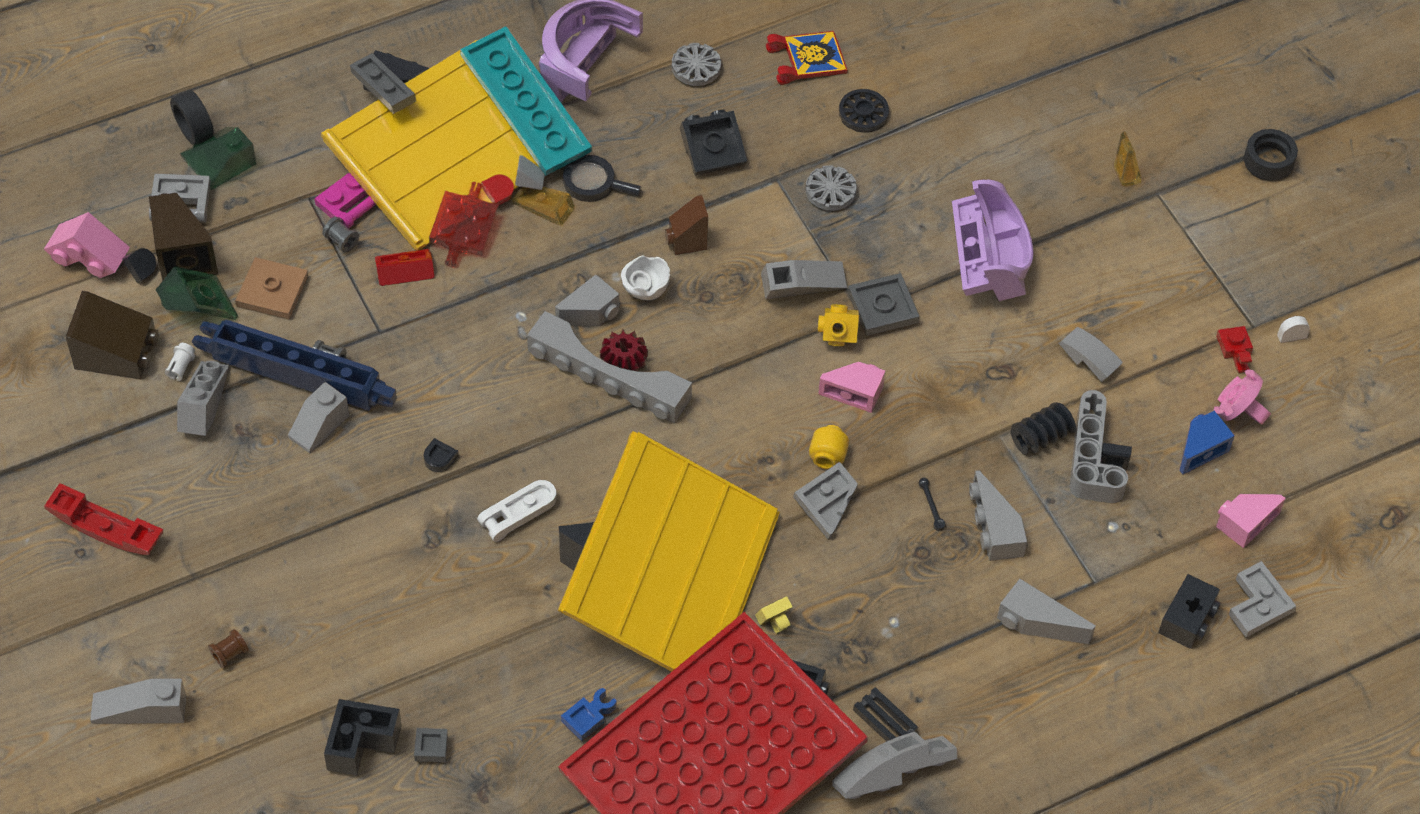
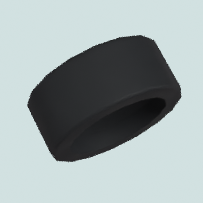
[170,90,214,144]
[1244,129,1298,181]

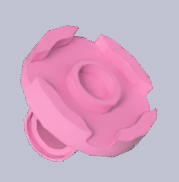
[1214,370,1271,425]

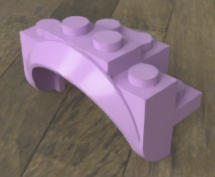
[952,180,1033,301]

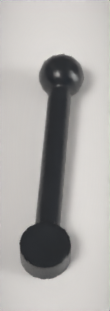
[918,477,945,531]

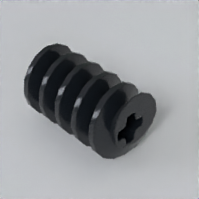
[1010,402,1077,455]

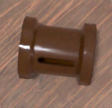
[208,629,249,668]

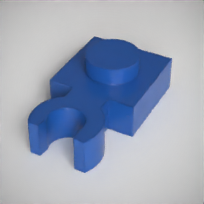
[561,688,617,741]

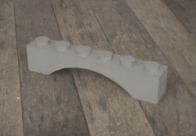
[527,311,692,423]

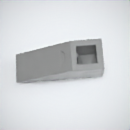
[761,260,847,299]
[177,361,229,436]
[969,470,1027,561]

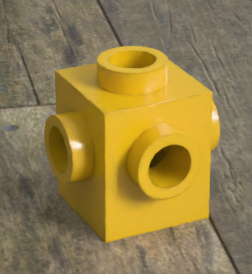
[818,304,859,346]

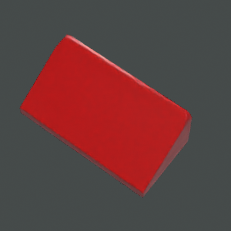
[375,249,434,286]

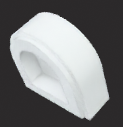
[1277,316,1310,343]

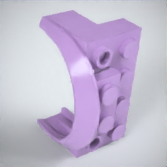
[539,0,643,102]

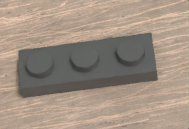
[350,53,417,114]

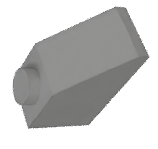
[555,275,619,326]
[288,382,349,453]

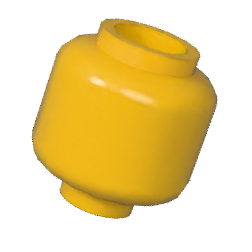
[809,425,849,469]

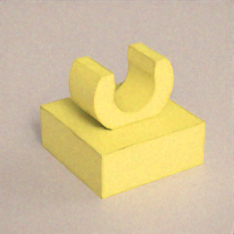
[755,596,792,634]

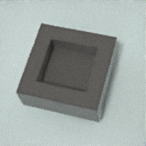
[414,728,448,762]

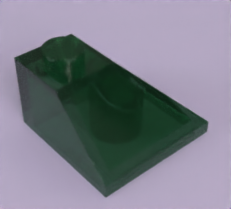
[180,127,256,190]
[155,267,238,320]

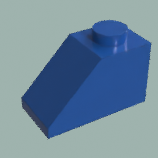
[1179,410,1234,475]

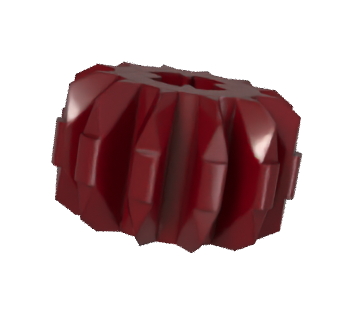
[600,329,648,372]

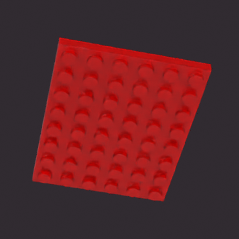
[558,612,868,814]

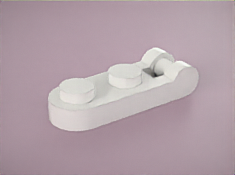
[477,480,556,542]

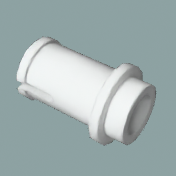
[165,343,195,381]

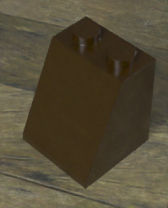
[149,192,218,283]
[65,291,159,380]

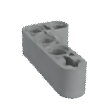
[1069,390,1128,503]

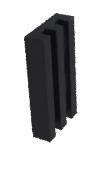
[853,687,918,742]

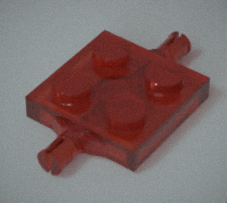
[429,182,498,267]

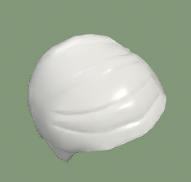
[621,255,670,301]

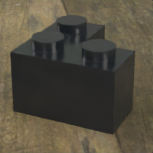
[324,699,402,775]

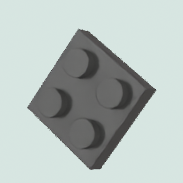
[848,273,920,336]

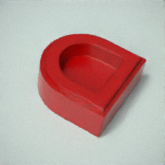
[481,174,514,207]

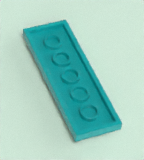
[460,26,592,176]

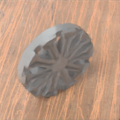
[672,43,721,86]
[805,165,857,211]

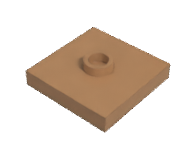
[235,257,308,319]

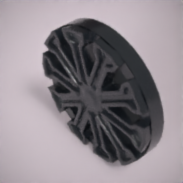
[839,89,889,132]

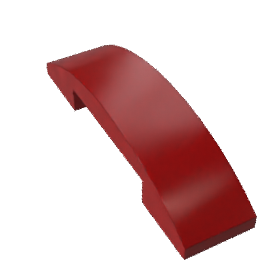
[44,483,164,555]

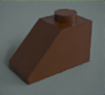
[665,195,708,255]

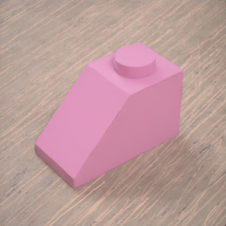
[818,362,885,413]
[1216,494,1285,548]

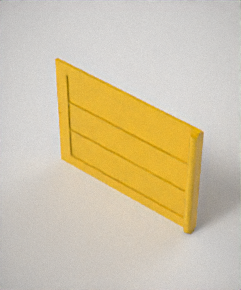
[321,40,539,250]
[557,431,780,672]

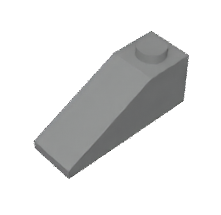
[997,579,1096,644]
[90,679,186,724]

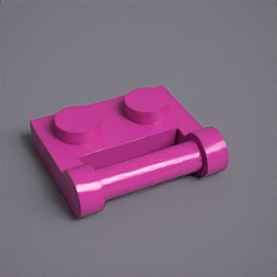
[314,172,376,228]

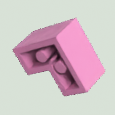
[44,212,130,278]

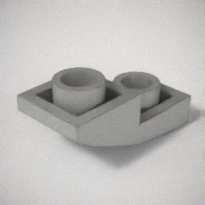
[1058,327,1123,382]

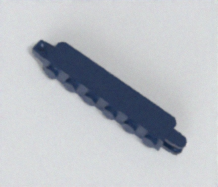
[192,320,397,411]

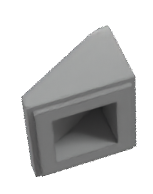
[515,155,544,190]

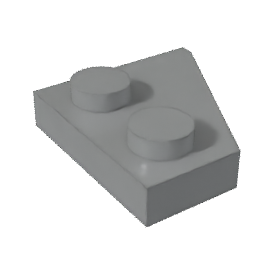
[793,462,858,539]

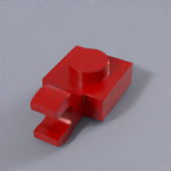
[1216,326,1253,373]

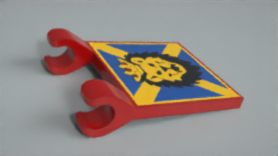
[766,31,848,85]

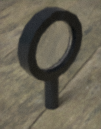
[563,155,642,202]

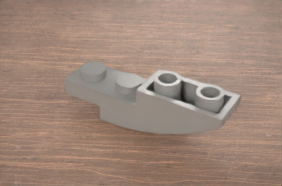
[832,732,957,799]

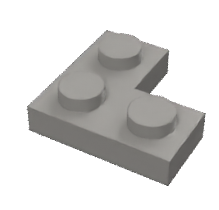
[1229,561,1296,637]

